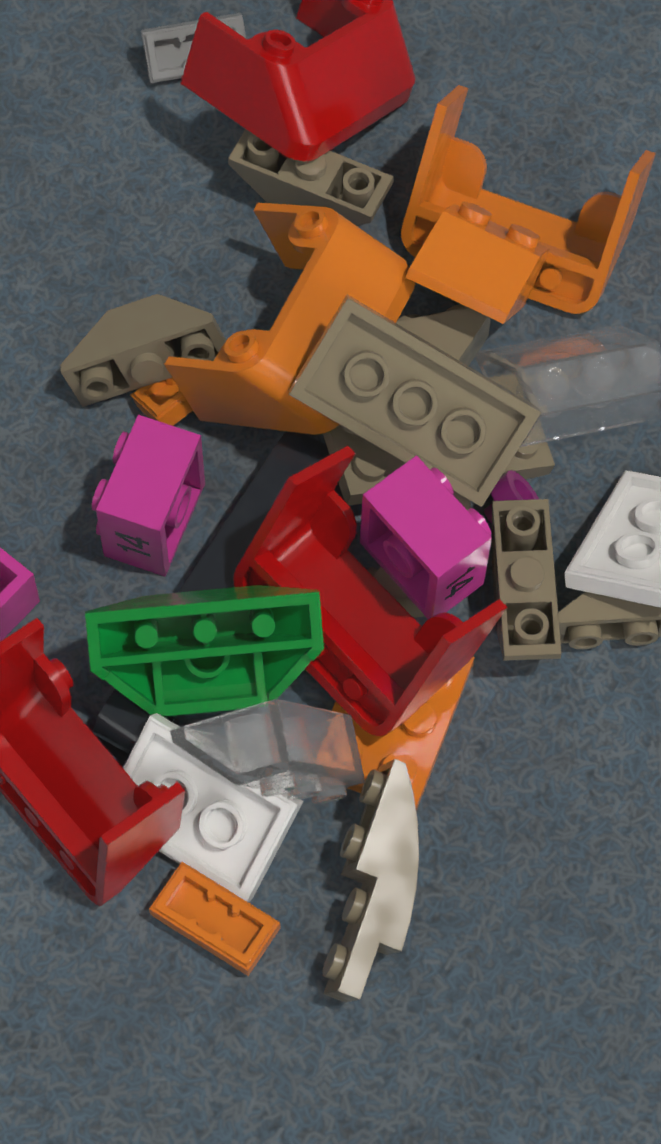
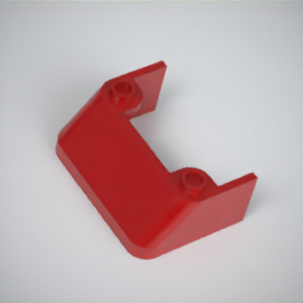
[180,0,415,161]
[234,446,507,736]
[0,618,185,906]

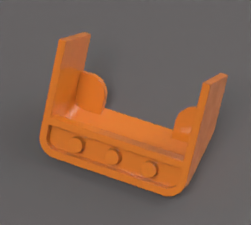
[401,85,656,314]
[164,203,415,435]

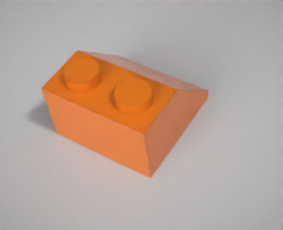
[405,202,550,324]

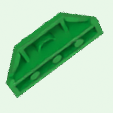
[85,585,324,717]

